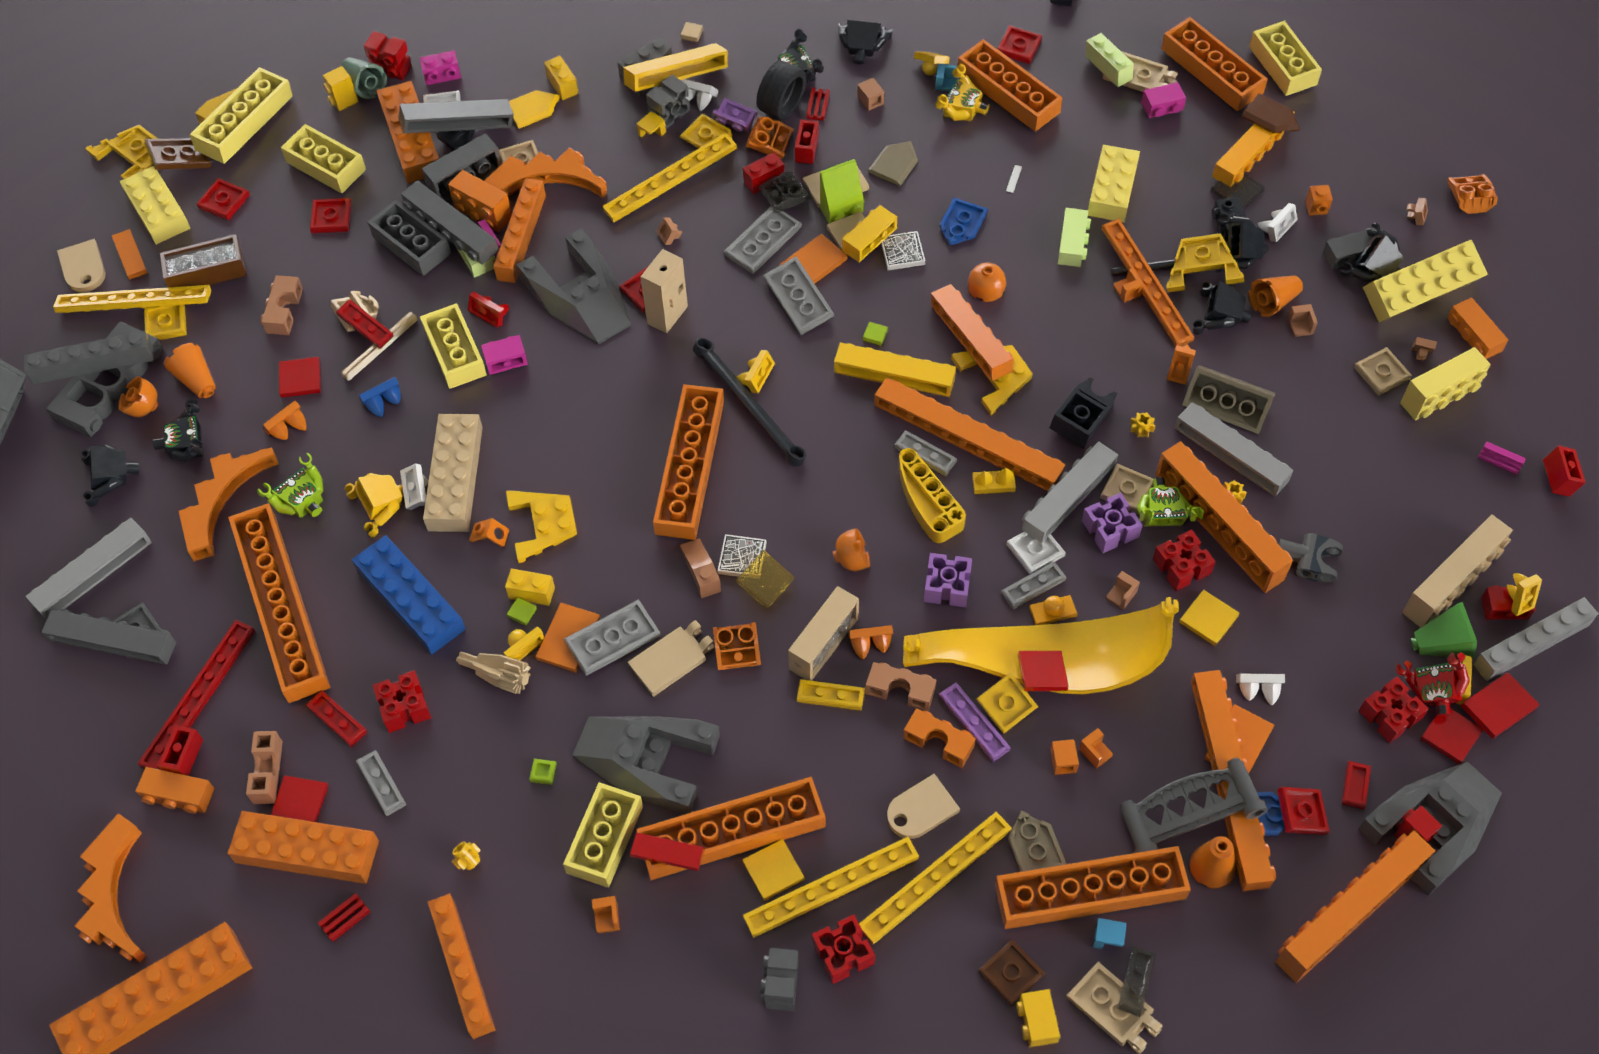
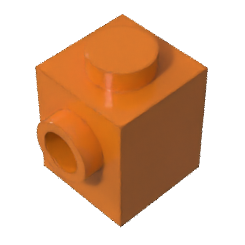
[1305,185,1333,215]

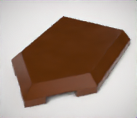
[1242,93,1300,134]

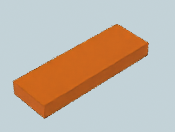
[112,229,148,280]

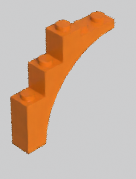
[484,147,607,198]
[179,447,279,562]
[75,814,146,962]

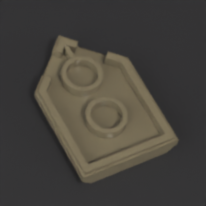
[868,141,918,186]
[1008,810,1067,872]

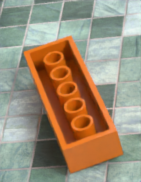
[1161,17,1267,112]
[957,39,1063,132]
[376,81,439,184]
[227,811,379,884]

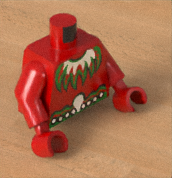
[1396,653,1470,717]

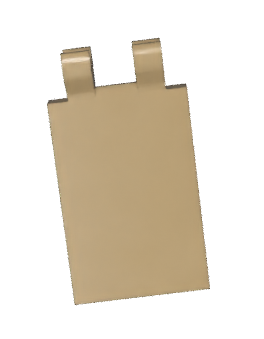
[1103,51,1178,92]
[628,620,715,697]
[1067,962,1162,1054]

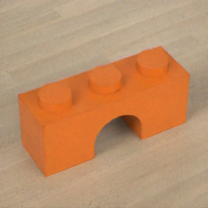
[903,708,976,768]

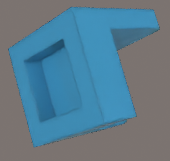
[935,64,959,91]
[1093,918,1127,949]

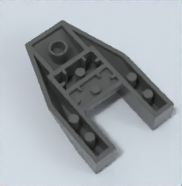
[517,228,631,345]
[573,716,720,814]
[1358,761,1502,896]

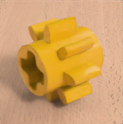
[1130,412,1155,437]
[1223,480,1247,504]
[452,842,481,870]

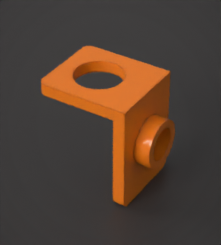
[469,518,509,547]

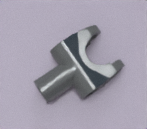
[1278,533,1343,583]

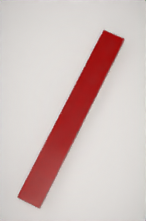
[137,620,255,770]

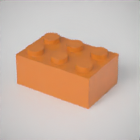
[448,170,512,232]

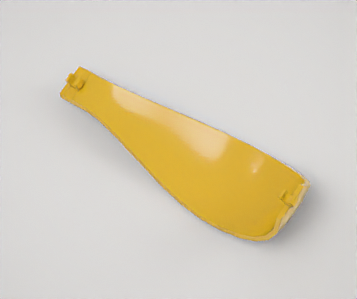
[903,597,1179,694]

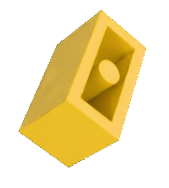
[544,56,579,101]
[323,66,358,112]
[505,569,555,606]
[1016,989,1060,1047]

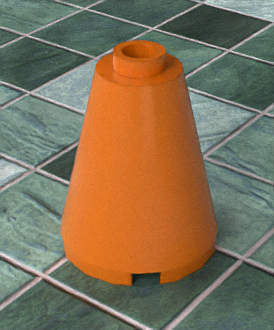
[1248,275,1303,317]
[163,343,216,398]
[1189,836,1236,889]

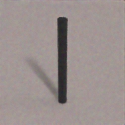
[1111,259,1175,275]

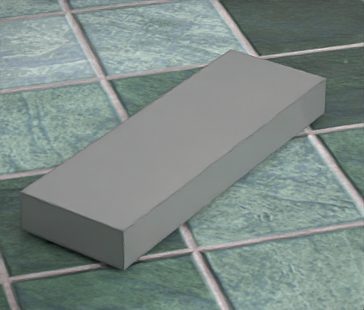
[894,430,957,476]
[1001,562,1066,610]
[356,750,406,816]

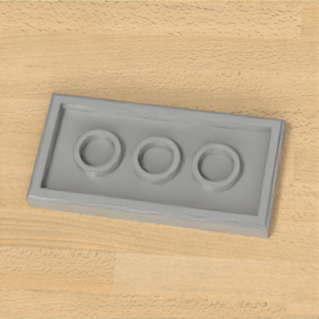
[724,205,802,274]
[763,257,834,335]
[564,599,661,676]

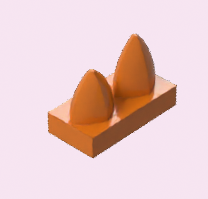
[1166,344,1196,385]
[263,401,306,440]
[848,625,893,660]

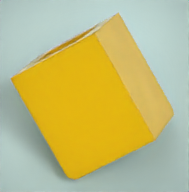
[636,111,666,137]

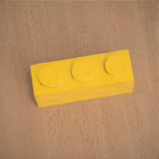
[842,205,897,263]

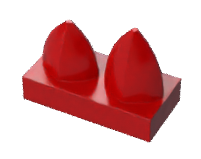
[467,292,509,328]

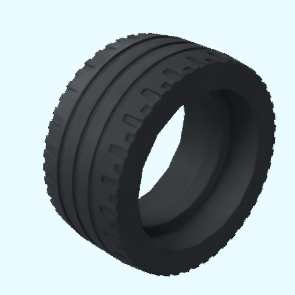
[756,60,807,121]

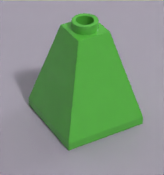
[1410,602,1477,659]

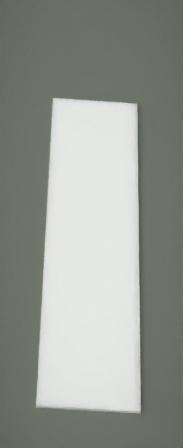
[1006,165,1022,193]

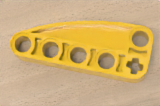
[899,448,966,543]

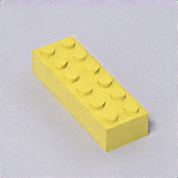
[190,67,293,164]
[1363,239,1488,323]

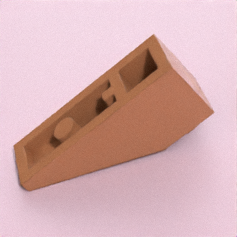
[680,538,721,599]

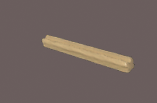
[341,312,417,381]

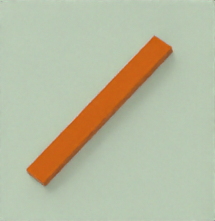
[1101,219,1195,347]

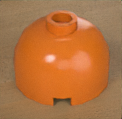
[967,262,1006,302]
[118,376,158,417]
[833,528,870,571]

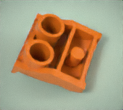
[746,116,794,159]
[1447,174,1498,214]
[713,622,761,670]

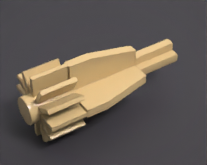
[456,652,531,694]

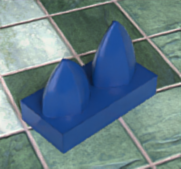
[359,377,401,417]

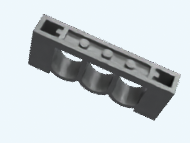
[46,321,164,438]

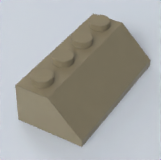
[1182,365,1276,434]

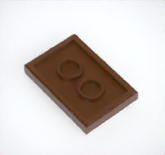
[145,138,212,170]

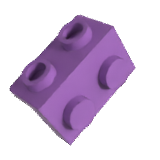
[713,98,758,132]

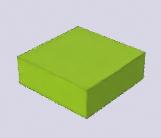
[863,322,888,346]
[507,598,537,626]
[529,759,557,785]

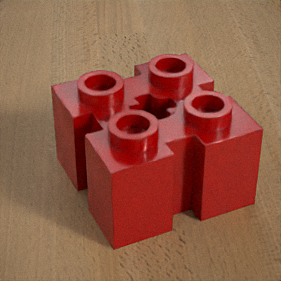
[363,31,412,81]
[1153,529,1215,591]
[372,670,431,733]
[1358,676,1429,744]
[812,914,875,984]

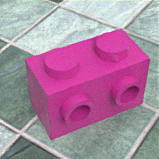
[419,50,461,85]
[1141,82,1186,119]
[481,335,528,375]

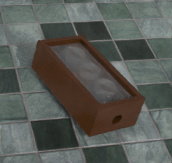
[160,234,247,288]

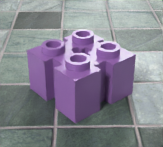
[1082,493,1142,553]
[924,553,972,607]

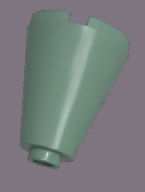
[341,57,387,99]

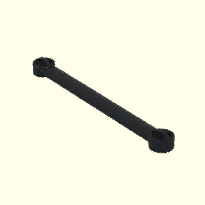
[693,338,807,466]

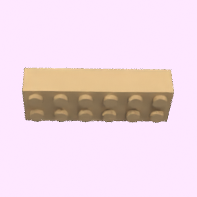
[423,414,483,532]
[1402,514,1513,628]

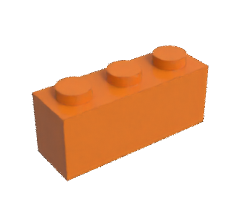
[1447,297,1508,359]
[135,767,215,814]

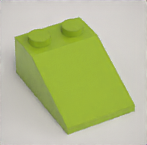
[820,159,864,224]

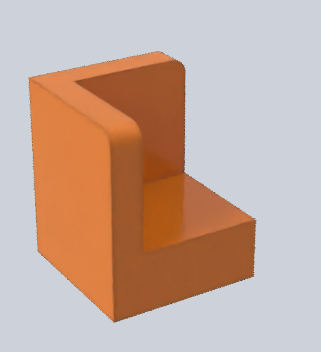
[1113,268,1143,302]
[1079,728,1113,769]
[1050,739,1079,775]
[592,896,620,933]

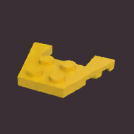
[85,125,158,180]
[1166,233,1244,293]
[951,345,1033,416]
[506,491,577,563]

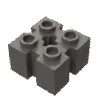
[646,74,690,129]
[760,948,799,1011]

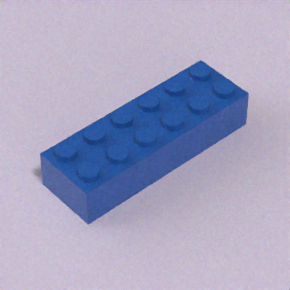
[351,535,466,655]

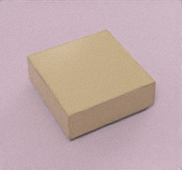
[681,22,703,42]

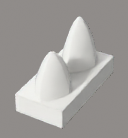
[681,79,718,111]
[1257,203,1298,243]
[400,463,429,510]
[1236,674,1285,705]

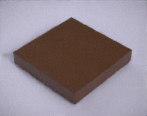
[978,939,1045,1007]

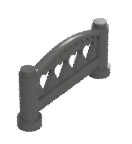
[1120,758,1268,853]

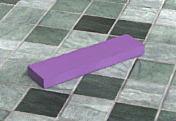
[939,682,1011,762]

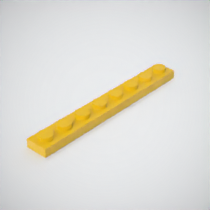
[603,133,737,223]
[53,285,211,313]
[859,812,1012,945]
[743,837,919,938]

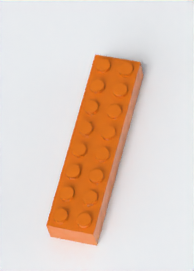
[653,384,724,540]
[1155,441,1293,593]
[636,777,826,880]
[1276,831,1435,983]
[995,846,1191,930]
[49,921,253,1054]

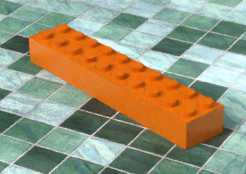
[228,503,331,703]

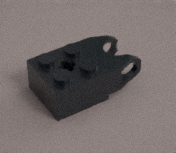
[1049,377,1118,449]

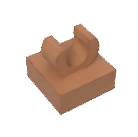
[1406,198,1428,225]
[656,218,682,245]
[1411,337,1437,361]

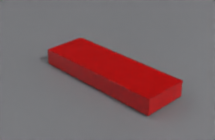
[336,299,394,349]
[306,690,367,747]
[630,832,704,871]

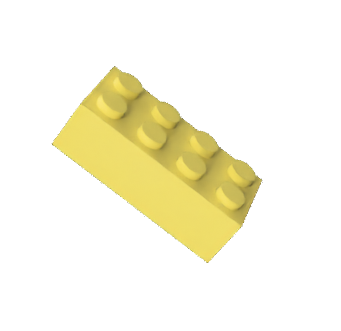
[1249,21,1322,96]
[281,124,366,193]
[1088,145,1140,223]
[120,166,191,245]
[420,303,487,389]
[1400,347,1491,420]
[563,782,643,888]

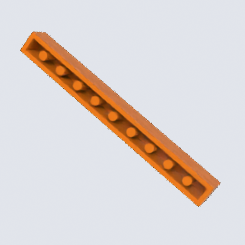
[874,378,1066,491]
[1191,670,1276,892]

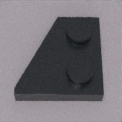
[437,130,475,151]

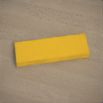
[797,679,865,711]

